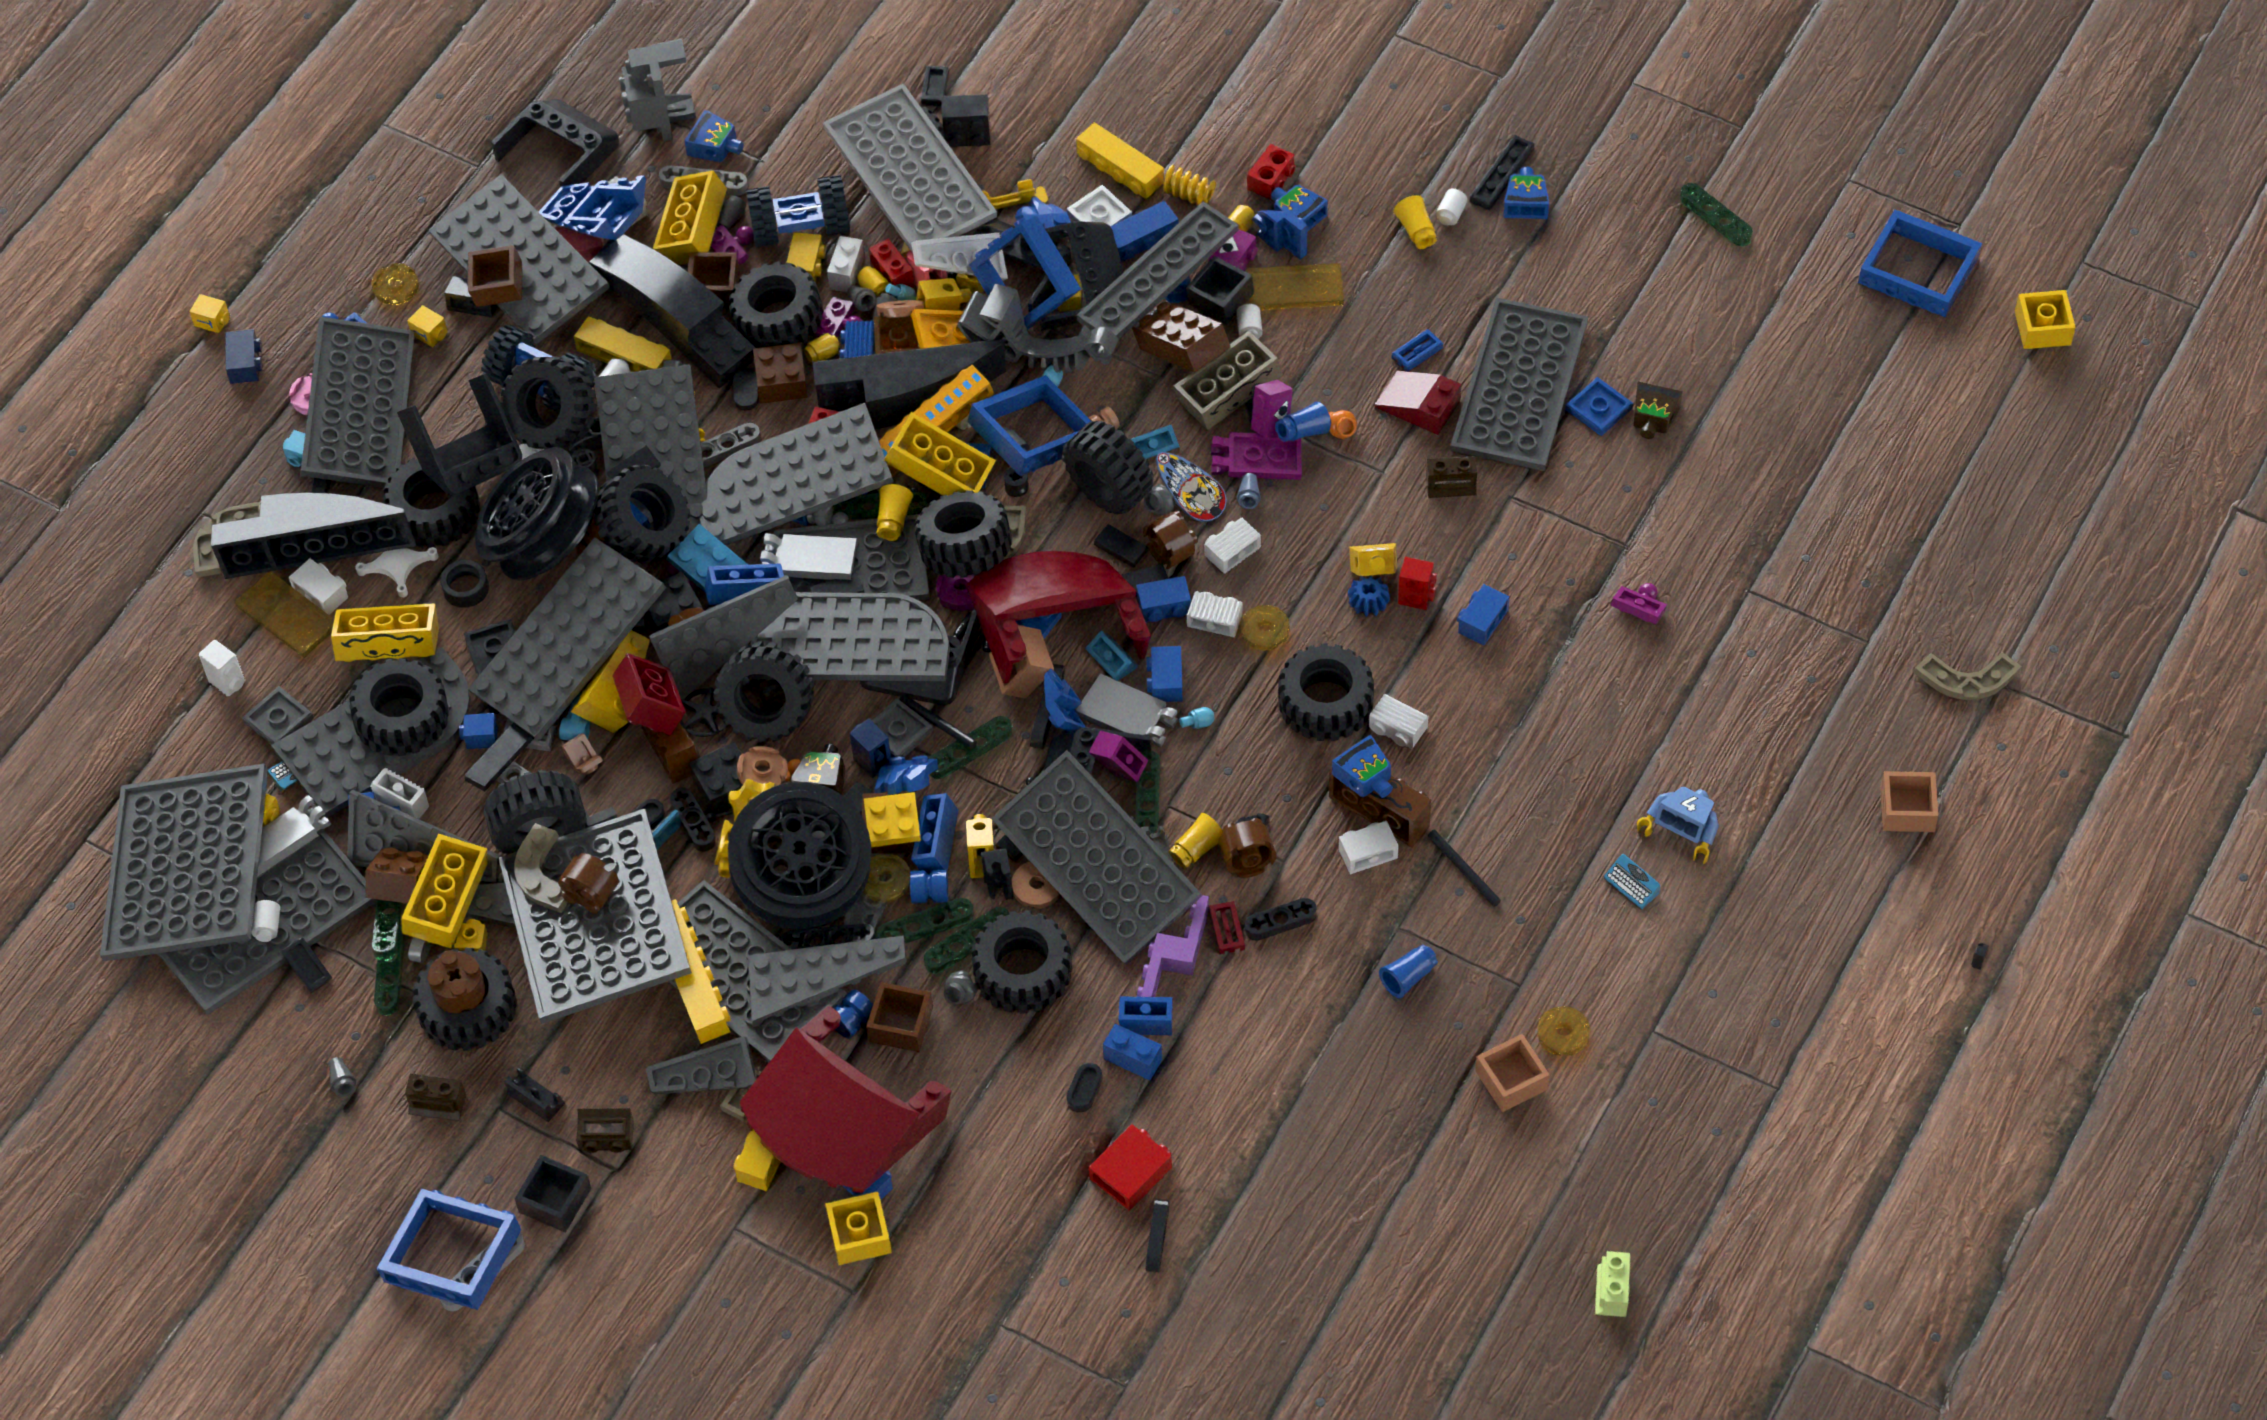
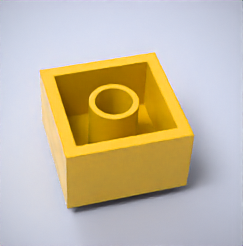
[2015,290,2075,349]
[825,1192,892,1265]

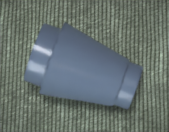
[1237,473,1261,509]

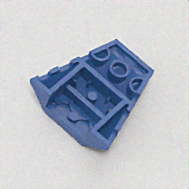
[539,175,646,240]

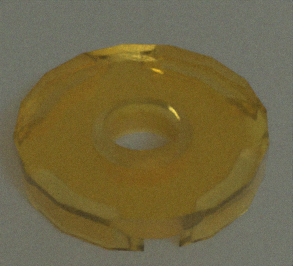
[371,263,419,305]
[1240,605,1290,651]
[863,854,910,902]
[1537,1006,1590,1056]

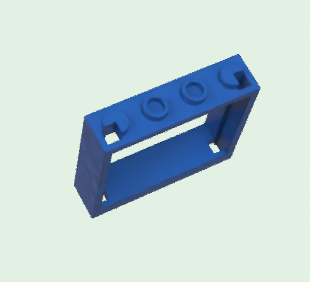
[1858,209,1982,317]
[969,216,1081,330]
[967,375,1092,476]
[377,1189,522,1310]

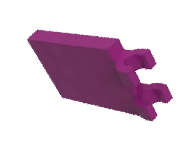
[1211,432,1302,480]

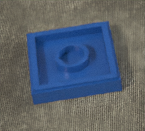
[1565,377,1634,436]

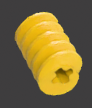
[1163,165,1216,206]

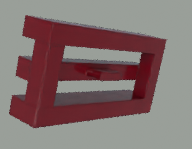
[1209,901,1245,955]

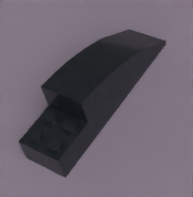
[589,234,755,389]
[813,339,1006,430]
[211,493,417,579]

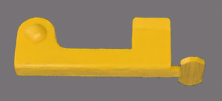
[982,179,1048,210]

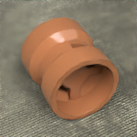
[1088,407,1120,429]

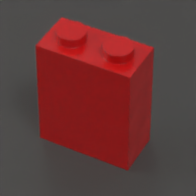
[1089,1124,1172,1211]

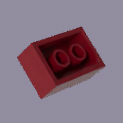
[612,653,686,735]

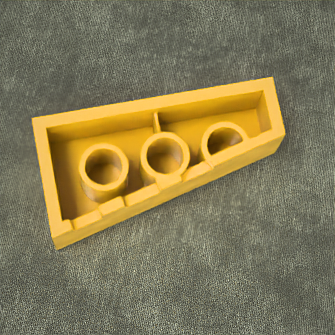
[571,630,650,733]
[733,1130,781,1192]

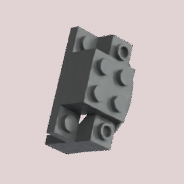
[618,39,696,141]

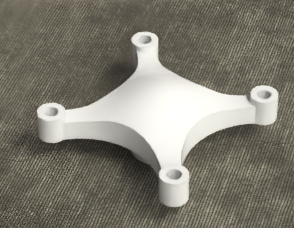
[355,547,439,598]

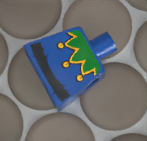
[684,110,744,162]
[1503,167,1549,219]
[1271,185,1328,232]
[1332,735,1393,798]

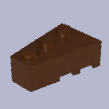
[641,722,700,784]

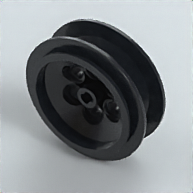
[475,447,599,581]
[728,782,871,930]

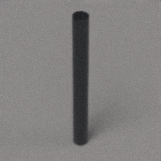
[899,694,977,749]
[1428,829,1501,907]

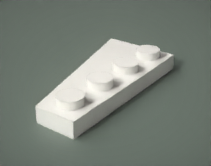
[911,233,1008,281]

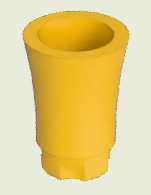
[1393,195,1437,249]
[877,484,913,541]
[1168,813,1223,869]

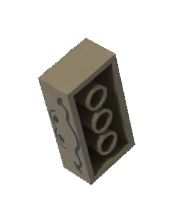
[1174,331,1283,431]

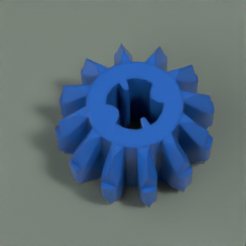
[1348,575,1390,617]

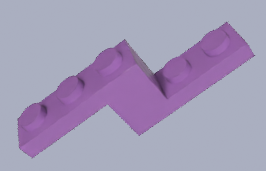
[1137,895,1209,997]

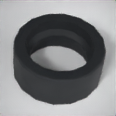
[440,560,489,608]

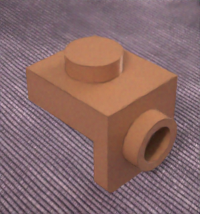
[561,733,603,774]

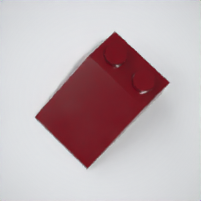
[1374,371,1462,435]

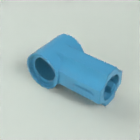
[559,693,590,741]

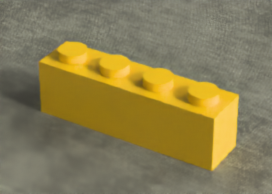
[1076,122,1164,199]
[574,316,672,372]

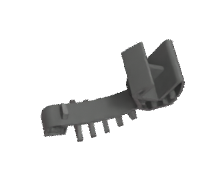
[957,284,1119,373]

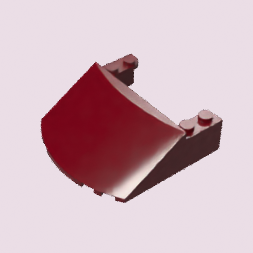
[966,551,1151,684]
[739,1005,951,1193]

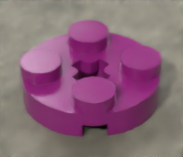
[937,574,975,611]

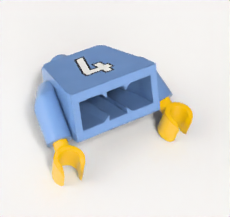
[1637,787,1719,864]

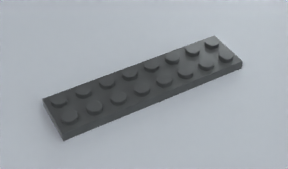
[1077,202,1239,339]

